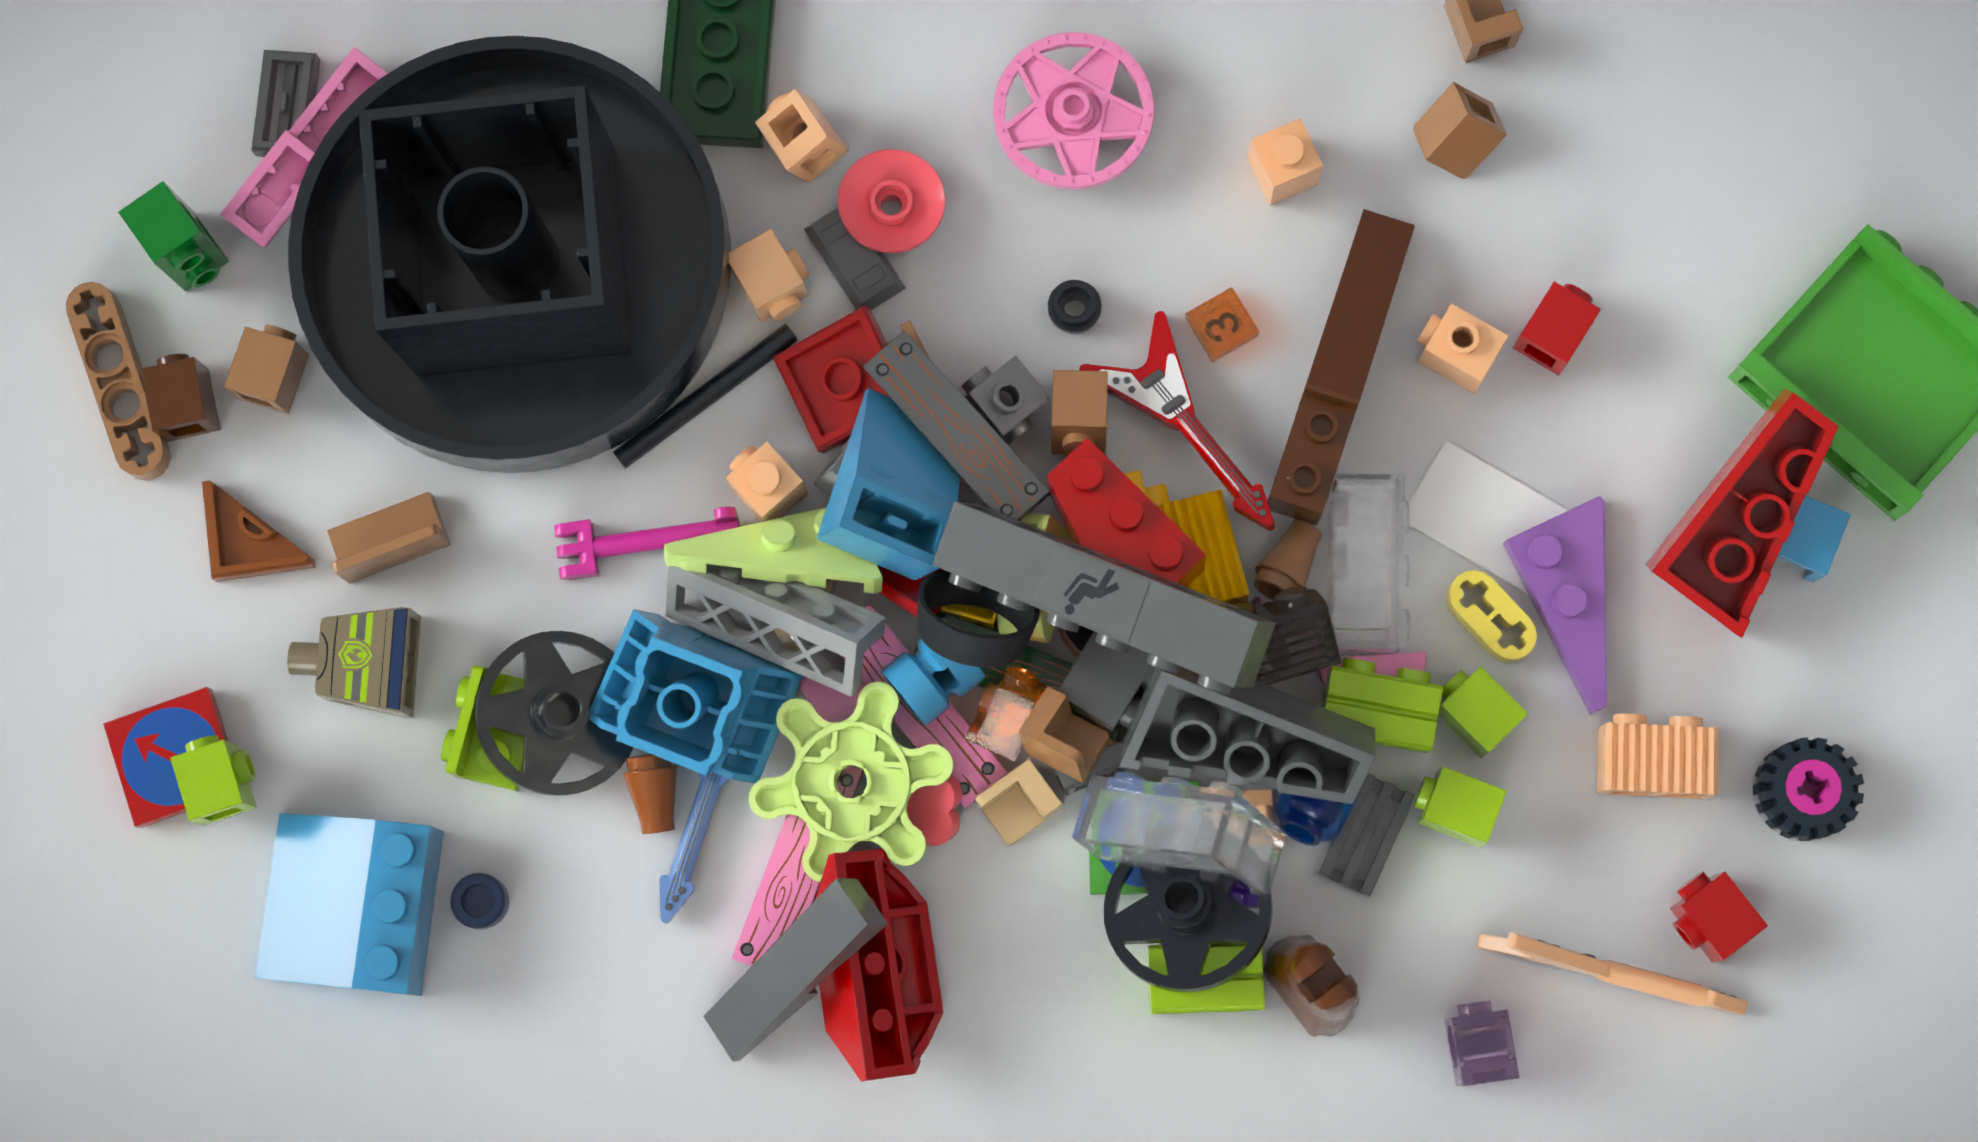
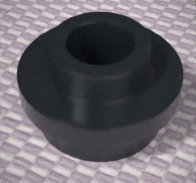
[1048,280,1102,334]

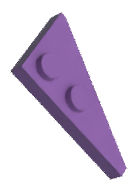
[1503,496,1607,715]

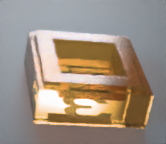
[1185,287,1259,363]

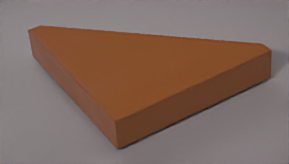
[202,480,316,582]

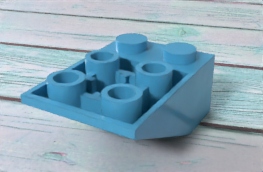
[816,388,960,581]

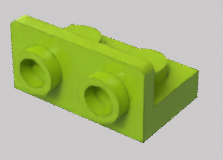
[441,665,525,792]

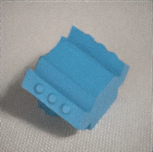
[588,609,803,783]

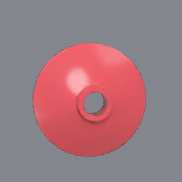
[838,149,945,253]

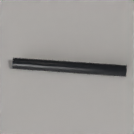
[613,323,798,469]

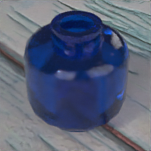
[1274,793,1357,846]

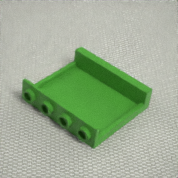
[1727,224,1978,521]

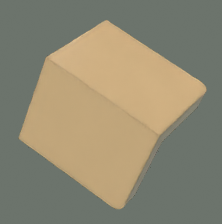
[975,759,1062,845]

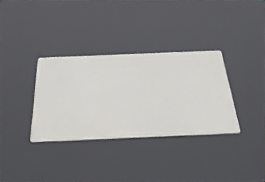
[1400,440,1569,595]

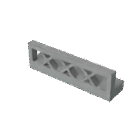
[666,564,886,697]

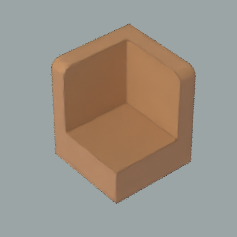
[1444,0,1523,63]
[1413,82,1507,179]
[1018,686,1110,783]

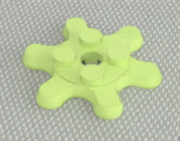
[749,681,953,882]

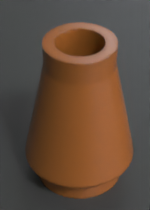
[622,754,677,834]

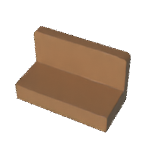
[327,492,451,584]

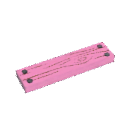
[840,604,1008,810]
[732,766,864,966]

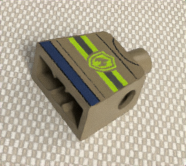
[287,607,421,718]

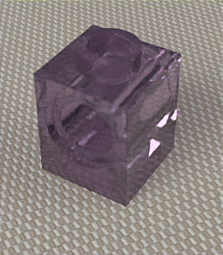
[1444,1000,1520,1086]

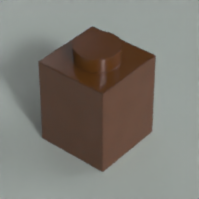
[141,354,220,442]

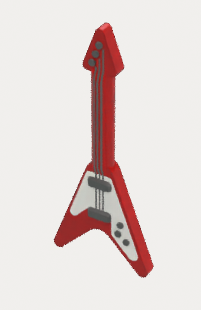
[1079,311,1275,531]

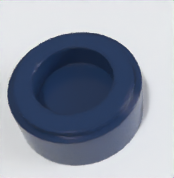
[450,873,509,930]

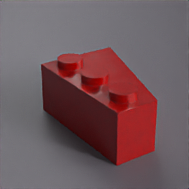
[1047,438,1206,587]

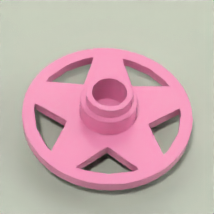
[993,32,1154,189]

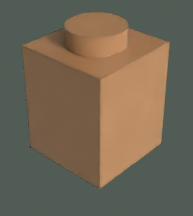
[224,324,309,414]
[1051,370,1108,456]

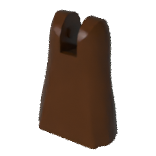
[1263,935,1359,1037]

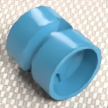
[880,638,986,727]

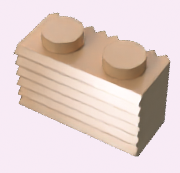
[1596,714,1718,799]

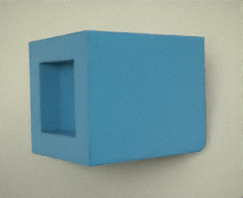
[1777,495,1851,583]

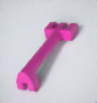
[554,506,740,580]

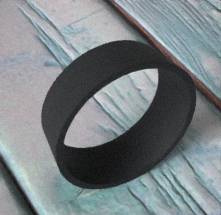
[917,569,1040,667]

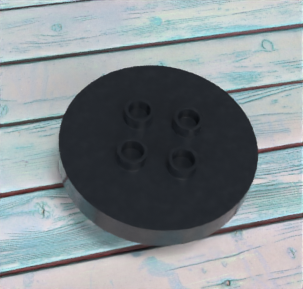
[288,36,731,473]

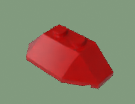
[815,848,944,1082]

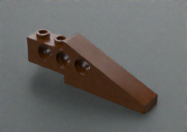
[1268,209,1415,526]

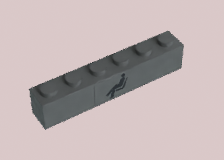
[932,501,1276,695]

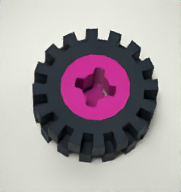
[1753,737,1864,841]

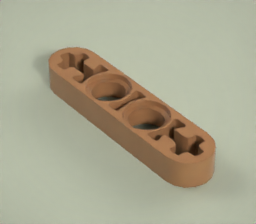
[66,282,171,481]

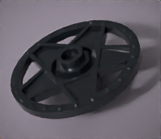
[475,631,634,796]
[1103,827,1273,992]

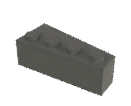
[1119,667,1376,804]

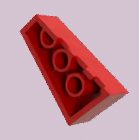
[1646,389,1839,639]

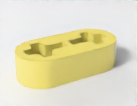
[1446,570,1537,663]

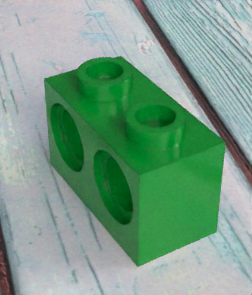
[118,181,229,292]

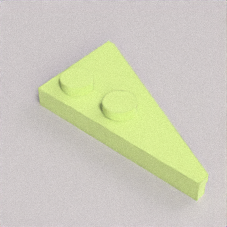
[664,507,883,594]

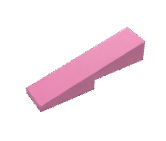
[220,47,388,248]

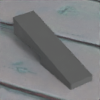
[703,878,888,1062]

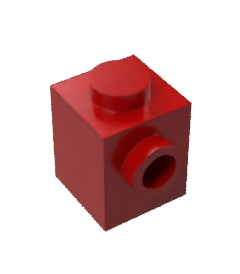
[1670,871,1768,963]

